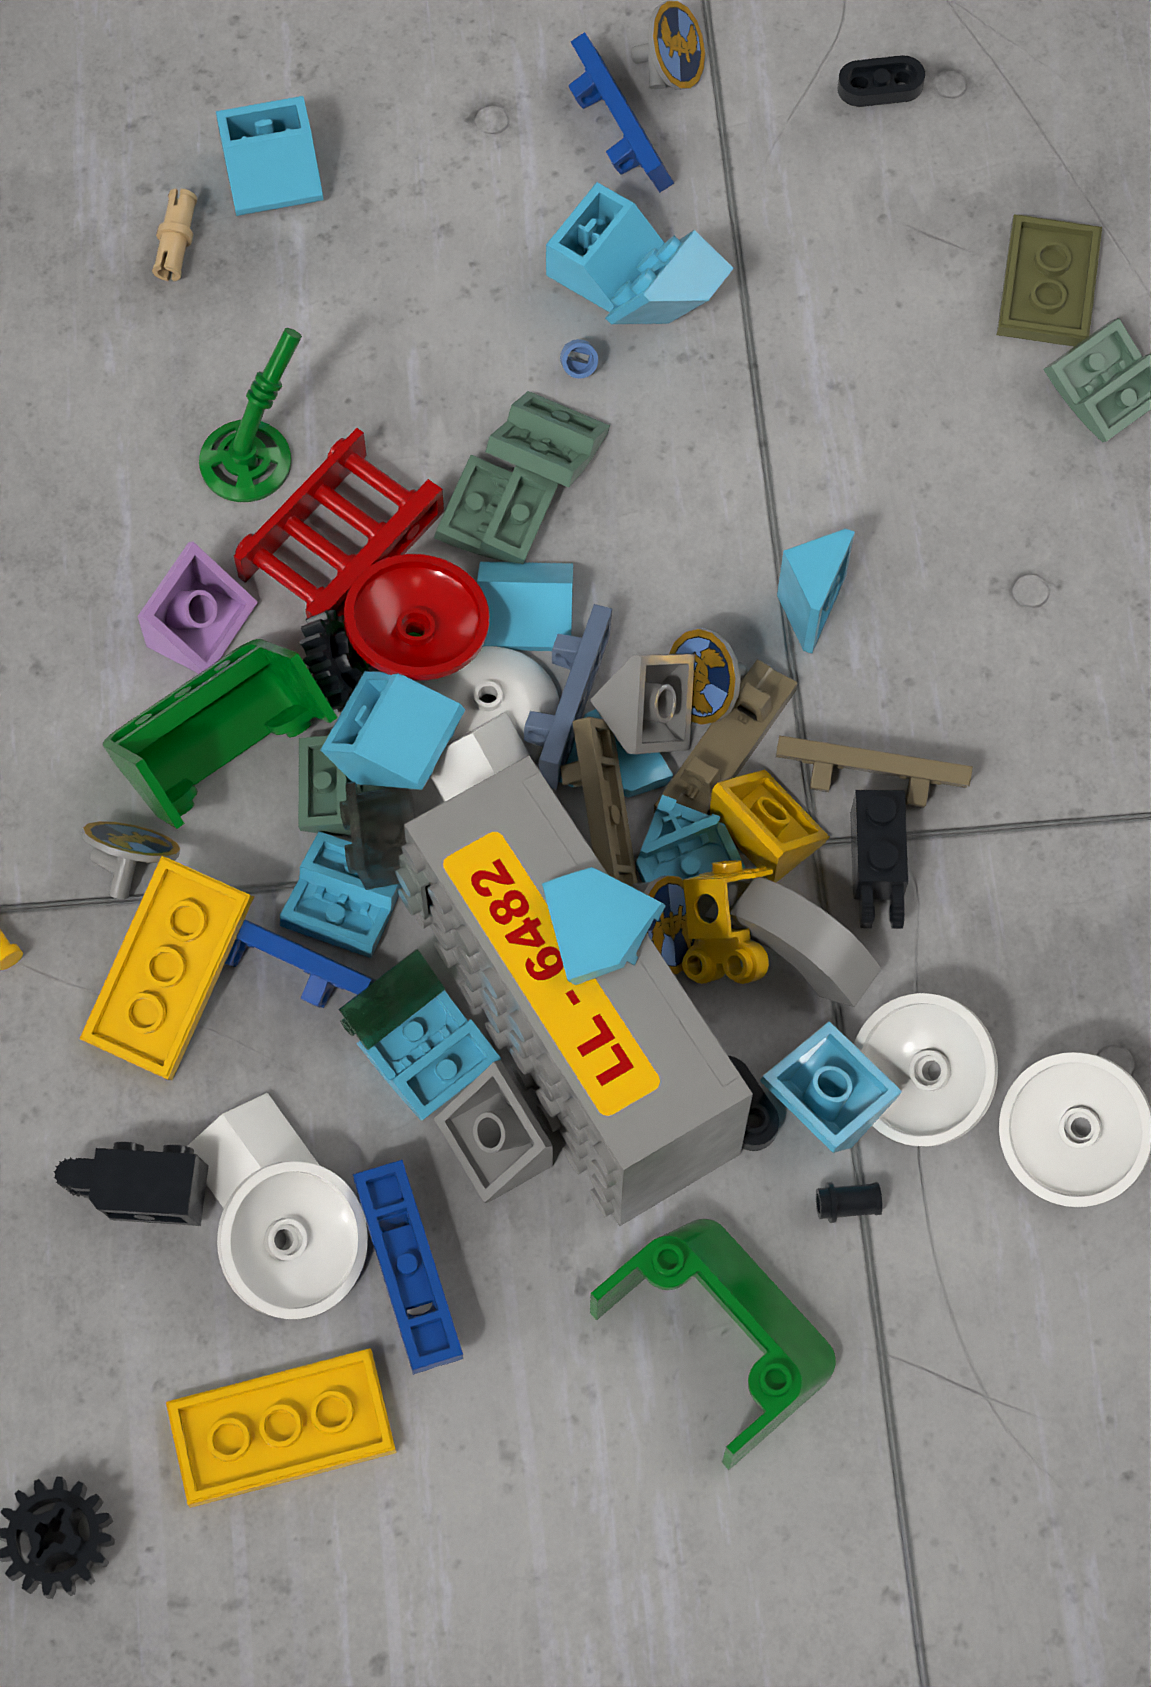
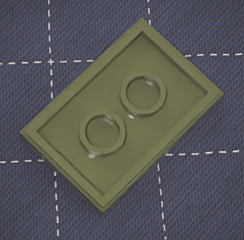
[996,214,1102,347]

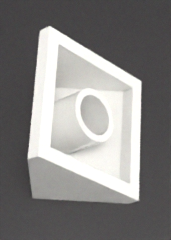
[431,712,532,802]

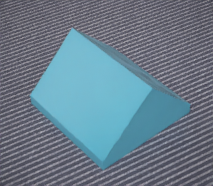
[777,529,855,654]
[477,561,573,651]
[760,1021,902,1153]

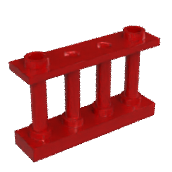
[234,428,444,618]

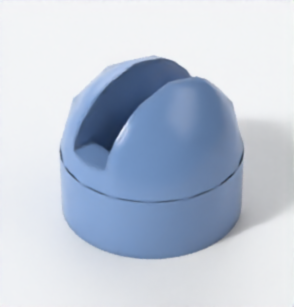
[560,339,598,379]

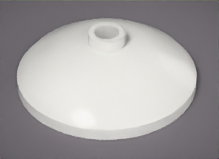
[424,646,560,764]
[854,993,998,1147]
[999,1052,1151,1207]
[217,1161,368,1319]

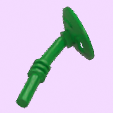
[199,328,302,502]

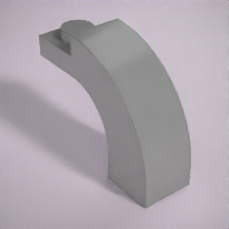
[704,877,882,1007]

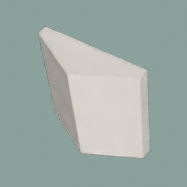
[187,1093,319,1209]

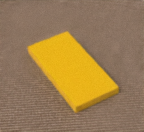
[79,856,255,1080]
[166,1348,397,1508]

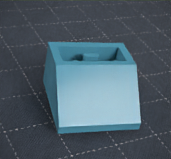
[215,96,324,216]
[546,182,665,312]
[605,230,734,324]
[321,671,466,790]

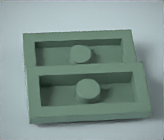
[1043,318,1151,442]
[485,391,610,488]
[434,455,559,564]
[298,735,402,835]

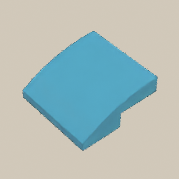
[280,831,402,958]
[356,981,501,1121]

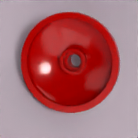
[344,554,490,680]

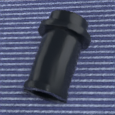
[816,1182,882,1223]

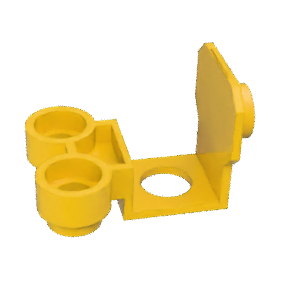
[682,860,773,984]

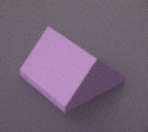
[137,542,258,674]

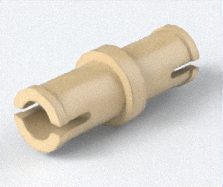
[152,188,197,281]

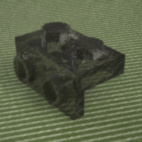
[339,781,415,890]

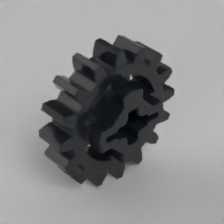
[300,610,371,715]
[0,1476,115,1599]

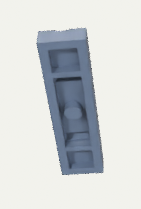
[524,604,612,790]

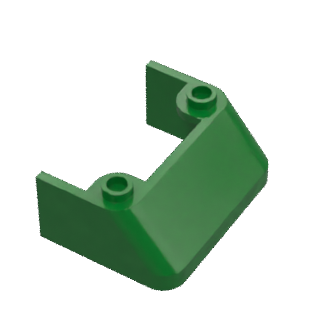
[102,639,338,829]
[590,1219,836,1470]

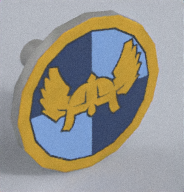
[631,1,705,90]
[669,628,748,725]
[82,821,180,899]
[632,876,701,974]

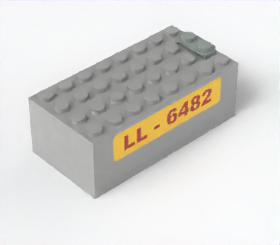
[395,756,753,1226]

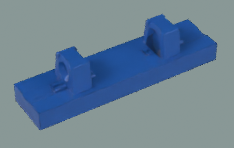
[568,32,674,193]
[225,919,381,1008]
[353,1160,463,1375]

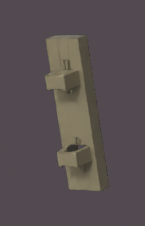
[653,659,798,815]
[560,717,638,887]
[776,735,973,808]

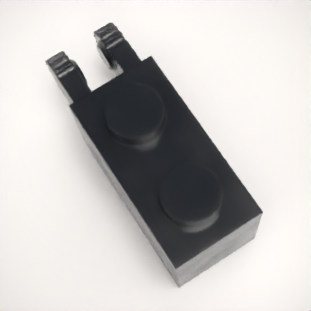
[850,790,908,929]
[54,1142,209,1226]

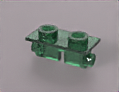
[338,949,445,1050]

